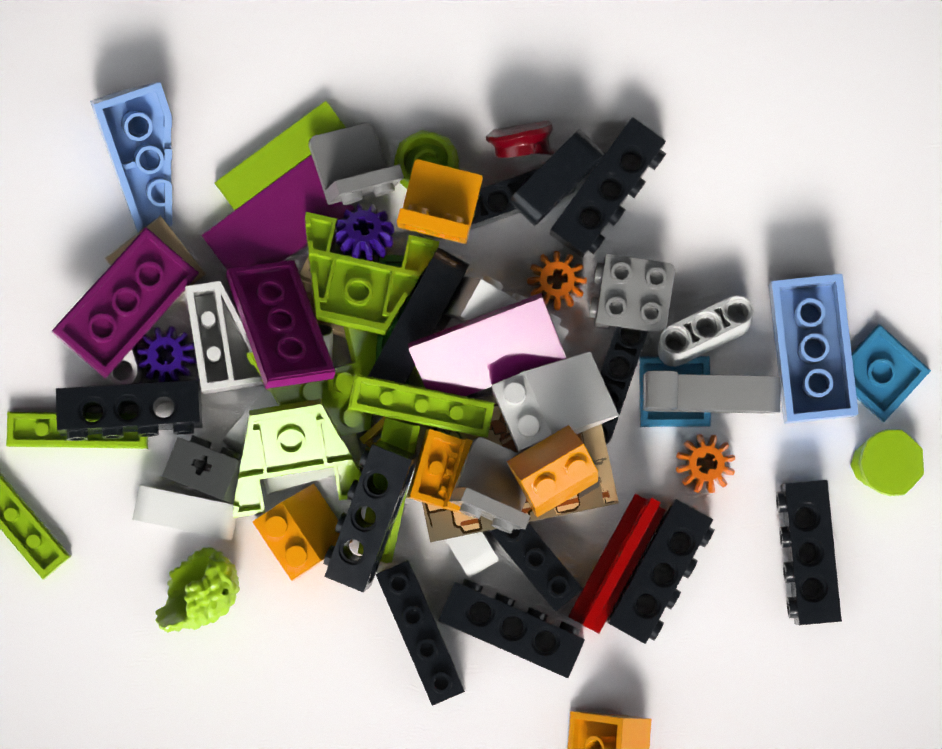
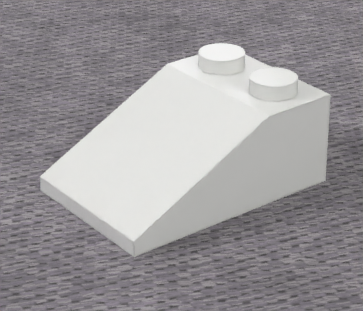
[491,352,619,454]

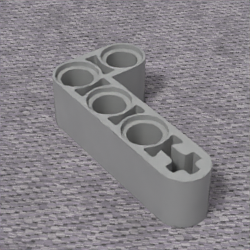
[643,371,781,414]

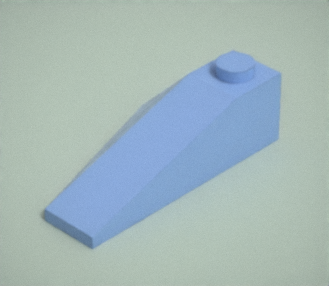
[90,82,172,233]

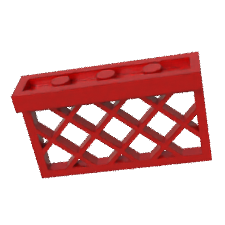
[568,493,666,634]

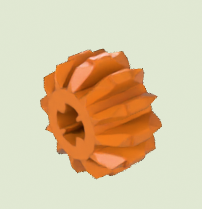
[527,251,587,311]
[675,434,735,494]

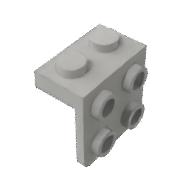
[308,123,404,205]
[589,253,675,333]
[449,437,530,533]

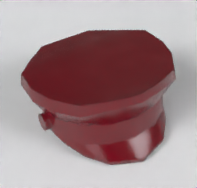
[486,121,554,158]

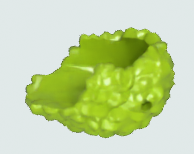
[155,547,240,633]

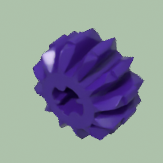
[335,203,394,262]
[137,326,197,382]

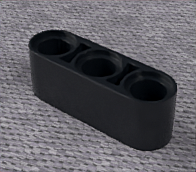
[509,129,606,226]

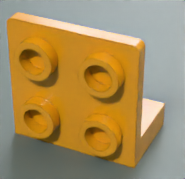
[397,159,483,244]

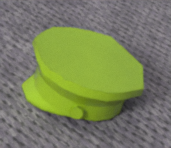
[394,130,459,189]
[850,429,924,496]

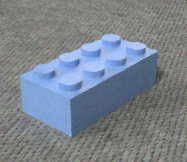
[768,274,859,424]

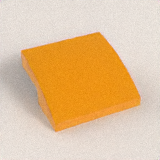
[406,429,473,514]

